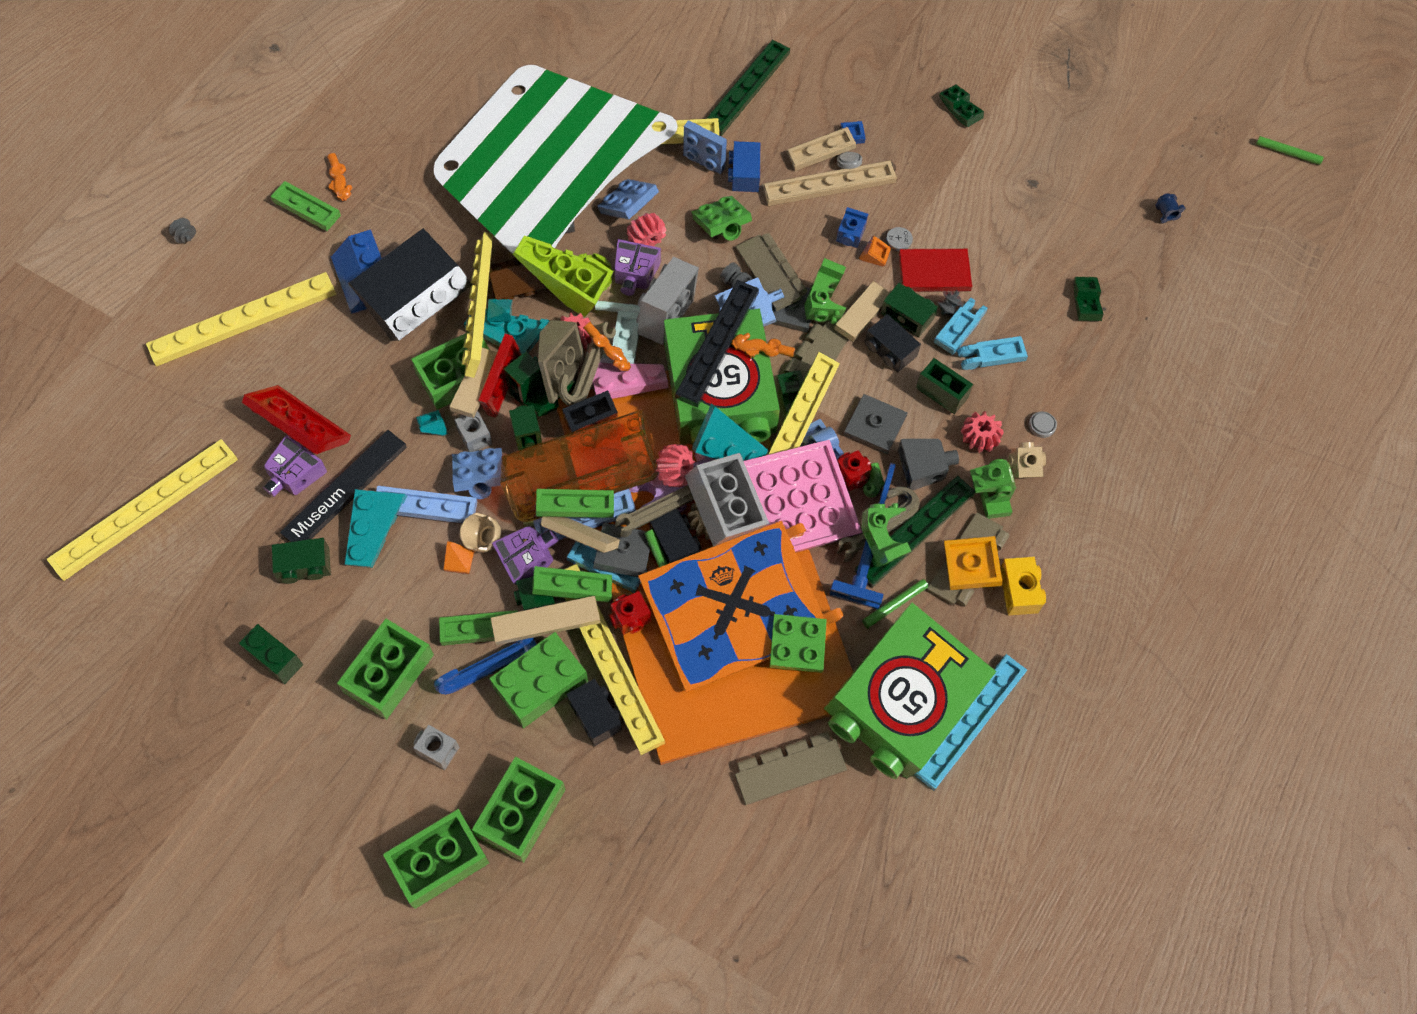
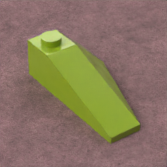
[513,236,614,317]

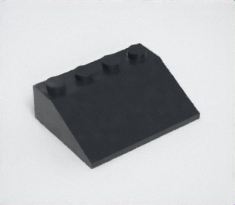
[348,228,472,341]

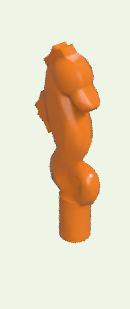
[327,153,352,202]
[583,322,631,371]
[732,333,795,358]

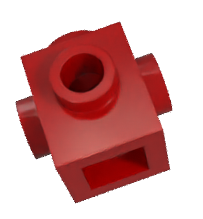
[837,450,872,492]
[609,591,651,635]

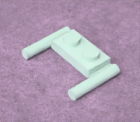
[587,301,640,364]

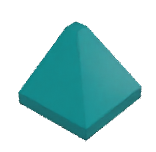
[487,299,513,321]
[416,410,448,435]

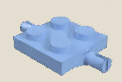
[715,277,784,326]

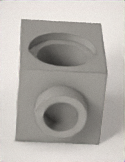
[455,410,492,452]
[413,725,460,770]

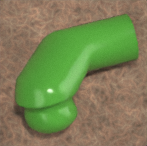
[863,463,884,497]

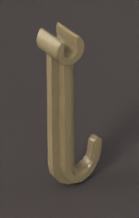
[558,322,616,406]
[615,485,701,537]
[836,487,920,562]

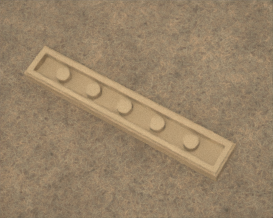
[762,161,897,206]

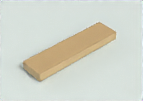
[491,596,600,645]

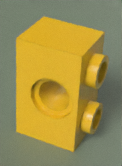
[1000,557,1046,616]

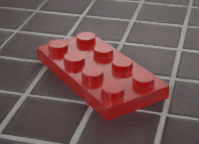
[242,385,351,455]

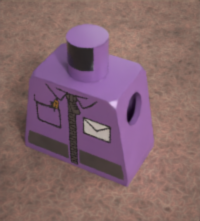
[615,239,661,296]
[263,435,327,497]
[492,527,558,585]

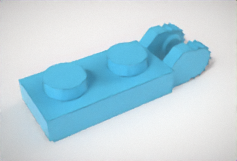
[934,298,988,355]
[957,336,1028,370]

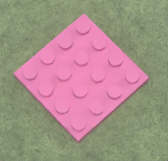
[744,440,862,552]

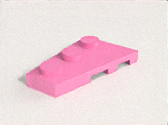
[593,363,668,399]

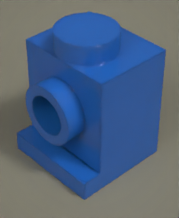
[836,207,868,248]

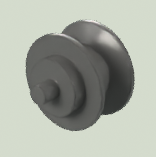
[169,218,196,243]
[937,290,963,315]

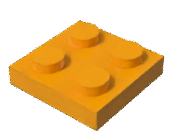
[944,536,1002,590]

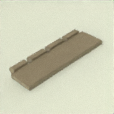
[736,233,807,311]
[784,314,849,380]
[927,513,1010,607]
[735,731,847,805]

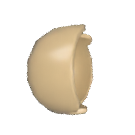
[460,513,501,553]

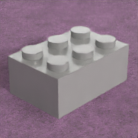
[636,257,699,345]
[685,453,769,547]

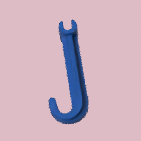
[434,638,537,695]

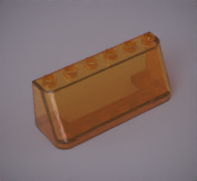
[500,409,659,522]

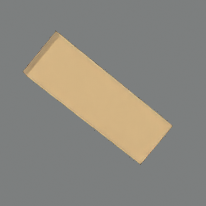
[786,127,856,171]
[834,281,890,342]
[450,348,497,418]
[541,516,620,553]

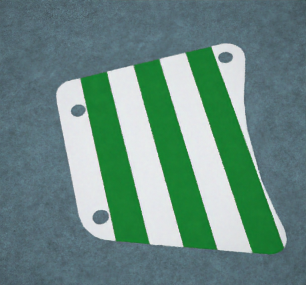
[434,65,677,254]

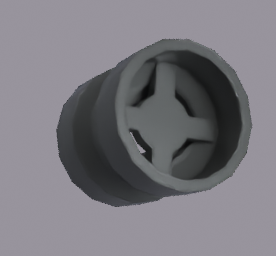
[720,262,752,288]

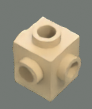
[1008,442,1046,478]

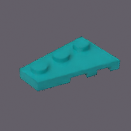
[464,308,549,354]
[692,403,768,461]
[345,490,407,568]

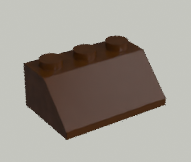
[489,258,549,300]

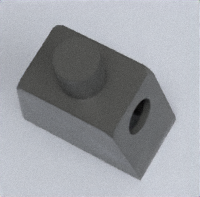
[897,439,959,490]

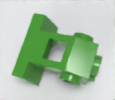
[804,258,846,324]
[970,459,1016,519]
[862,503,911,568]

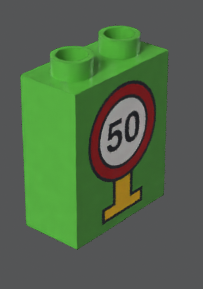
[664,309,780,446]
[824,602,997,779]

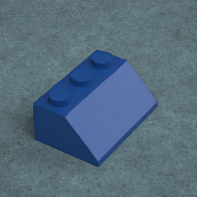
[331,229,381,314]

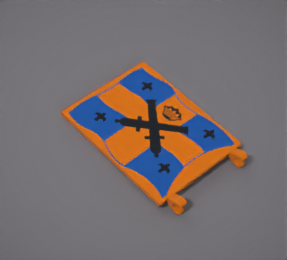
[638,520,843,693]

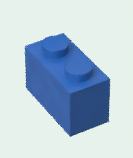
[728,141,760,192]

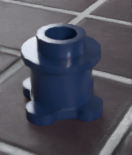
[1155,193,1186,223]

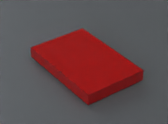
[899,248,972,292]
[478,334,522,418]

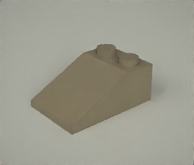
[538,320,585,403]

